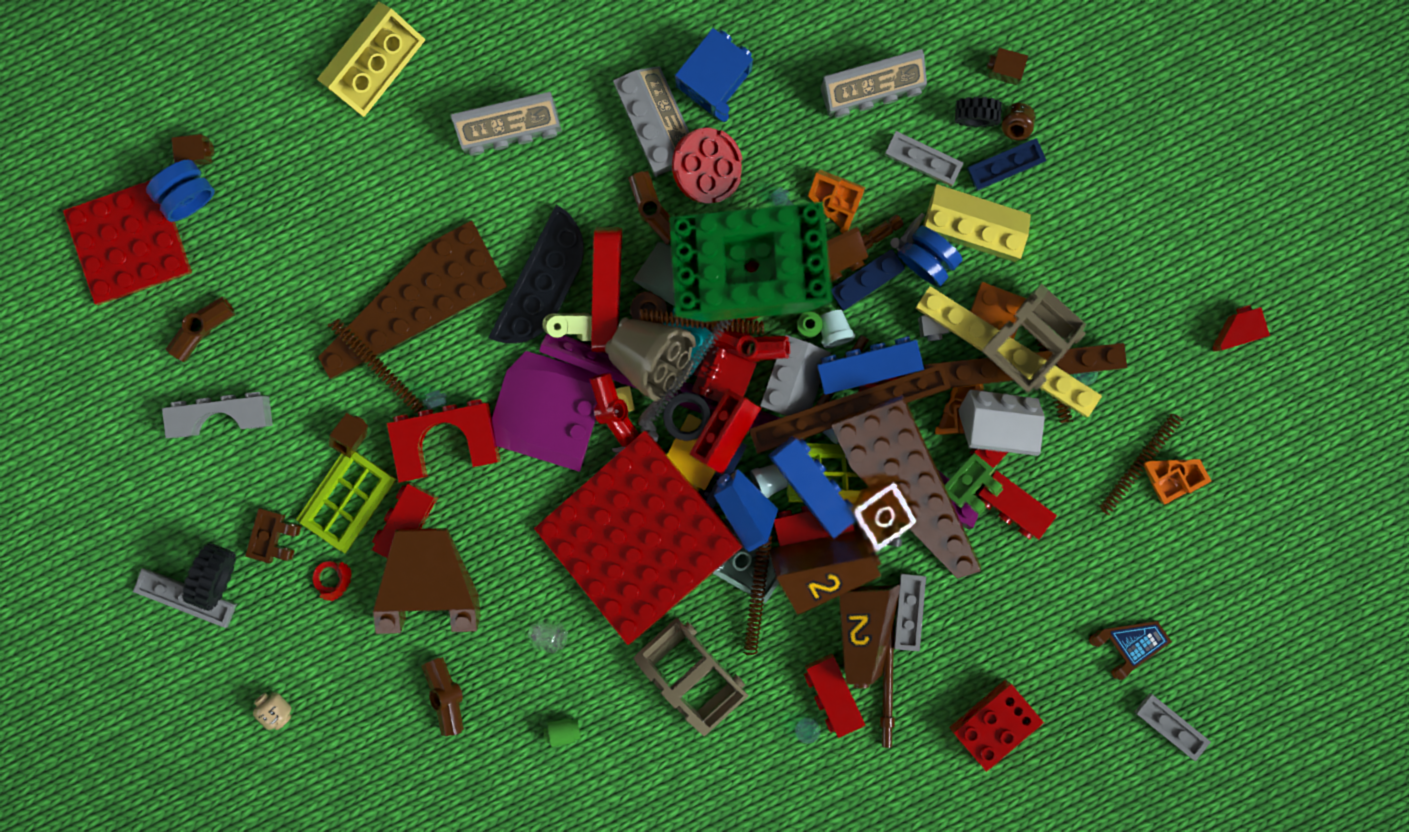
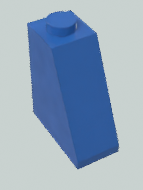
[714,469,778,552]

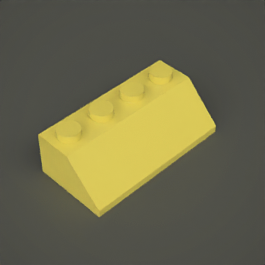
[317,2,425,117]
[923,184,1031,262]

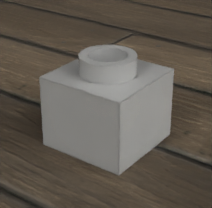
[918,315,949,341]

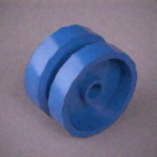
[146,160,215,222]
[897,225,963,288]

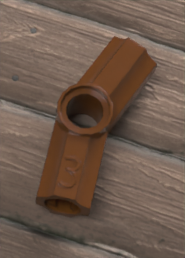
[628,171,671,245]
[165,296,236,362]
[422,657,464,737]

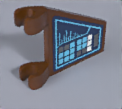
[1088,621,1172,680]

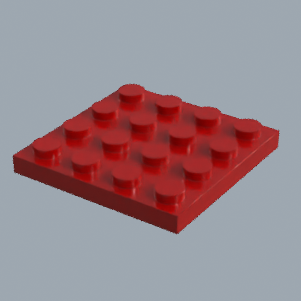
[63,180,192,305]

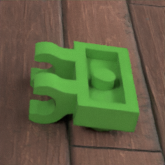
[945,453,1003,515]

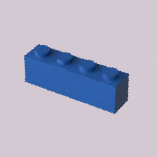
[817,336,924,394]
[768,437,857,538]

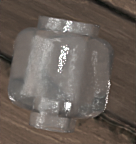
[528,618,568,654]

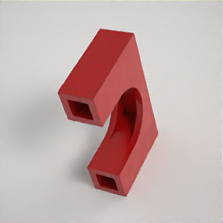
[387,399,501,482]

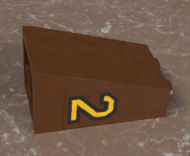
[769,530,882,615]
[839,585,900,689]

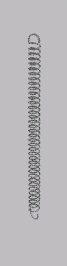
[641,319,733,431]

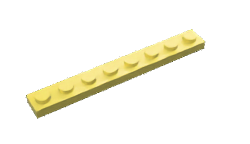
[915,286,1102,418]

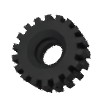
[182,543,236,611]

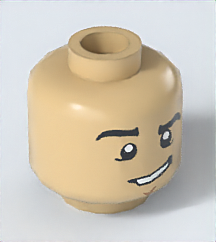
[253,692,291,730]

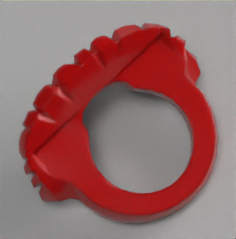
[313,561,352,601]

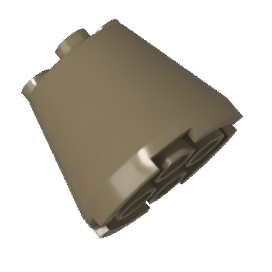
[605,318,696,402]

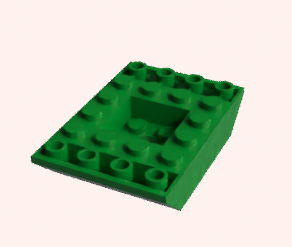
[670,202,832,322]

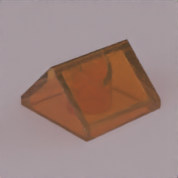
[851,481,917,552]

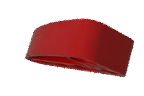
[591,227,622,353]

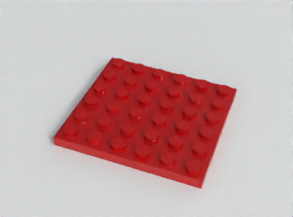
[534,431,743,645]

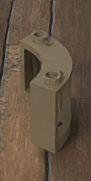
[982,283,1086,393]
[633,617,749,737]

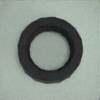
[663,392,711,441]

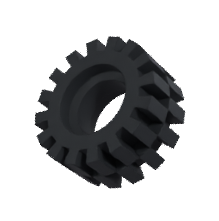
[955,97,1002,128]

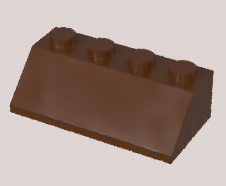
[827,227,868,283]

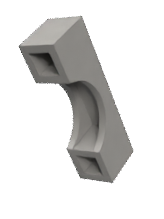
[162,392,273,438]

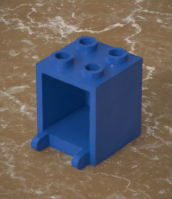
[675,28,753,122]

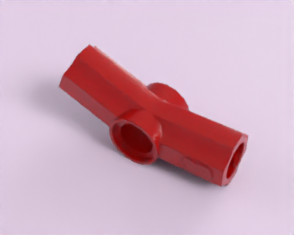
[713,326,791,362]
[589,372,639,447]

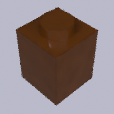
[986,48,1028,85]
[172,134,214,165]
[329,413,368,458]

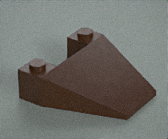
[373,528,481,634]

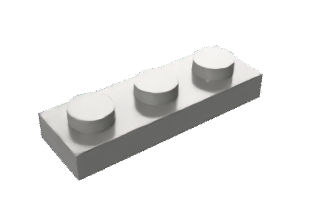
[884,131,963,187]
[894,573,926,651]
[1134,693,1211,761]

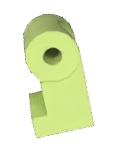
[542,313,592,341]

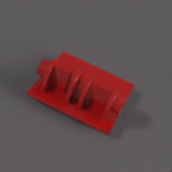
[692,346,756,402]

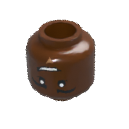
[1001,102,1036,140]

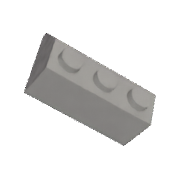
[760,335,831,416]
[958,390,1045,456]

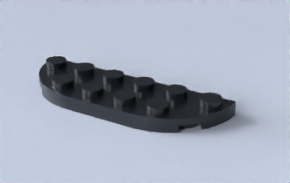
[488,205,584,344]

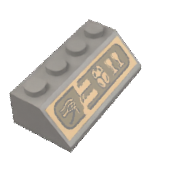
[820,49,927,118]
[613,66,689,177]
[451,91,562,156]

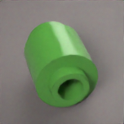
[796,312,823,338]
[543,718,581,747]

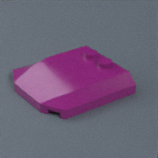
[492,351,598,472]

